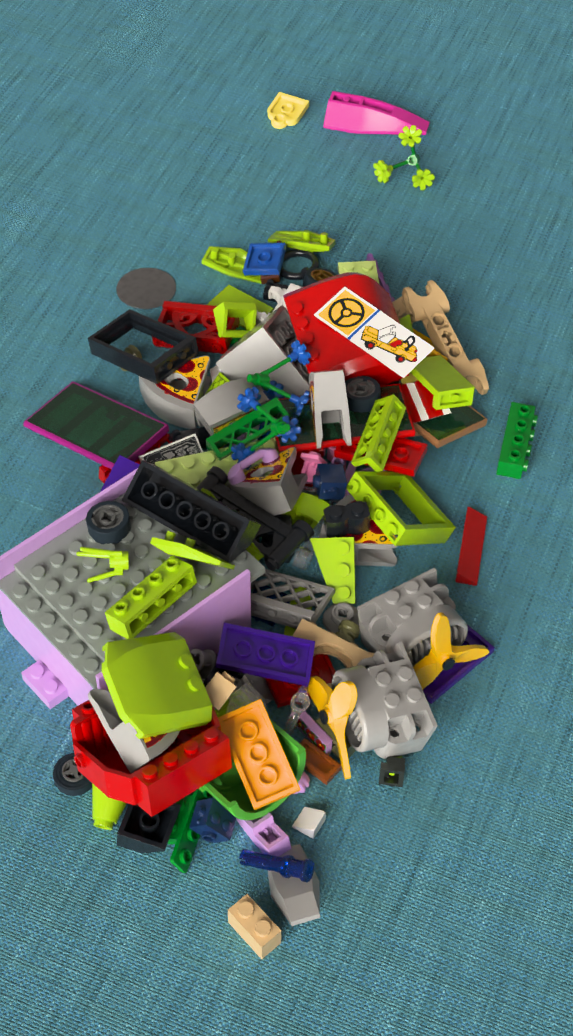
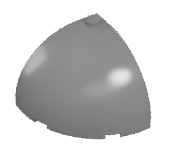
[216,305,310,399]

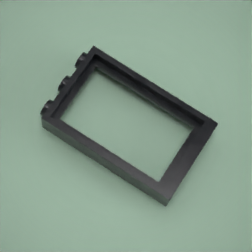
[88,309,199,384]

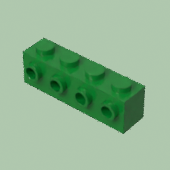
[496,402,538,479]

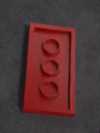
[334,425,428,477]

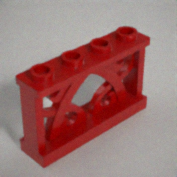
[152,301,240,354]

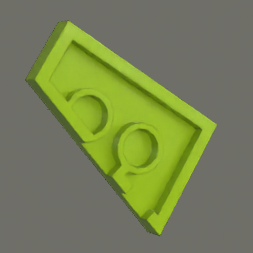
[310,537,356,604]

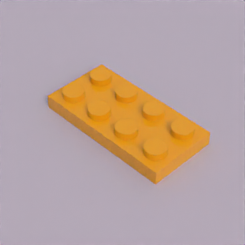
[218,699,300,811]

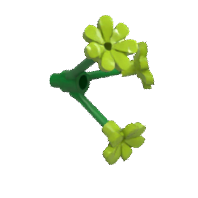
[373,125,435,190]

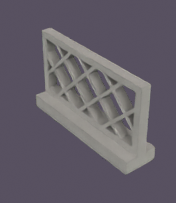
[250,569,335,629]

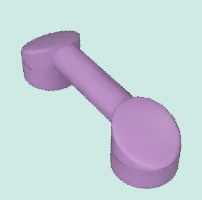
[227,448,279,485]

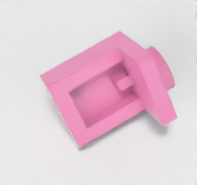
[300,451,327,485]

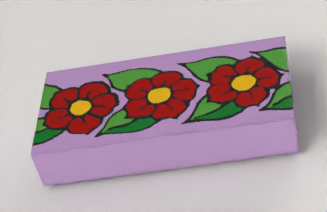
[295,708,333,755]

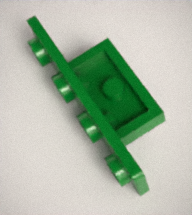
[168,789,213,873]

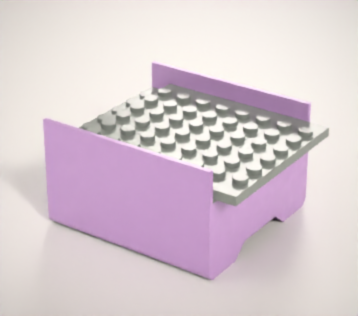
[0,468,265,709]

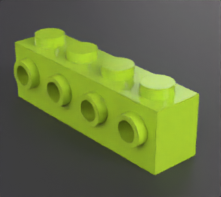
[105,555,197,639]

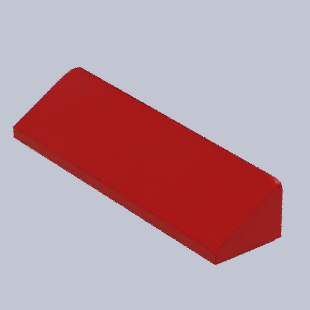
[455,507,487,586]

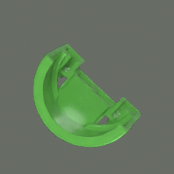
[199,719,306,820]

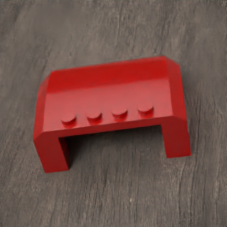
[283,272,409,386]

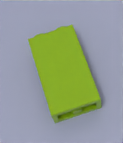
[410,355,475,410]

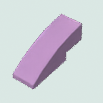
[236,813,292,861]

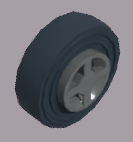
[53,753,92,796]

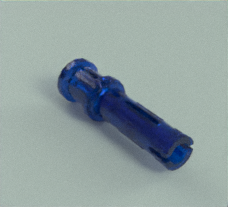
[239,849,314,883]

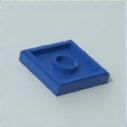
[243,243,286,276]

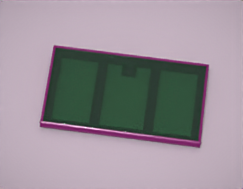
[23,381,169,470]

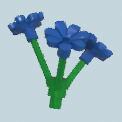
[247,340,311,416]
[231,387,302,470]

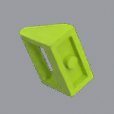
[213,302,257,338]

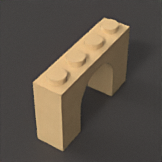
[293,619,375,668]

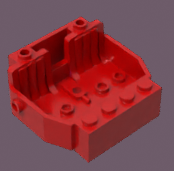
[70,689,232,817]

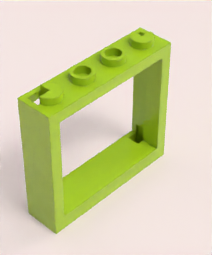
[346,471,456,546]

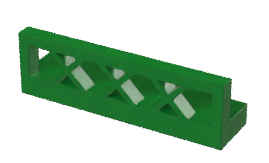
[206,397,290,461]

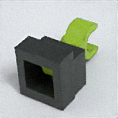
[379,756,405,787]

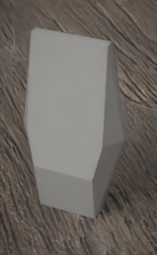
[266,844,320,926]

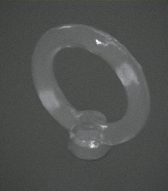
[283,685,310,736]

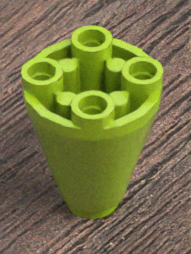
[92,783,127,830]

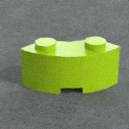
[280,492,330,529]

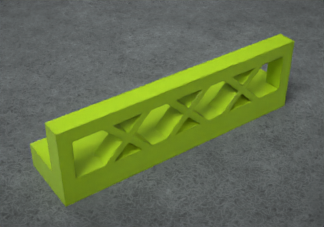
[351,394,406,473]

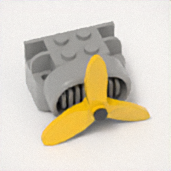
[357,568,489,690]
[307,641,438,780]

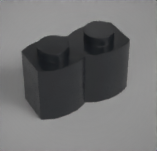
[323,501,370,538]

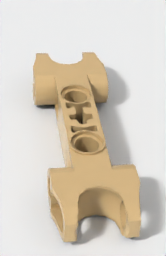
[402,280,489,395]

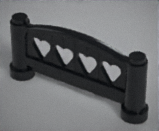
[196,466,314,571]

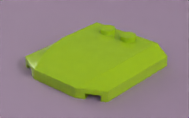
[101,632,212,739]

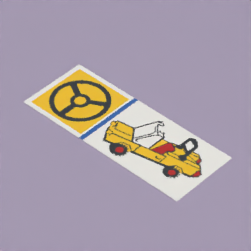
[314,287,434,378]

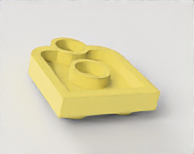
[267,92,309,129]

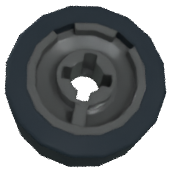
[345,376,381,413]
[86,501,131,544]

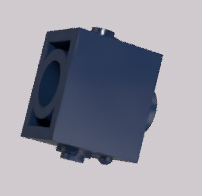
[313,464,347,500]
[189,798,236,843]

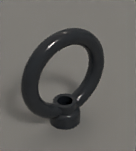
[281,249,319,281]

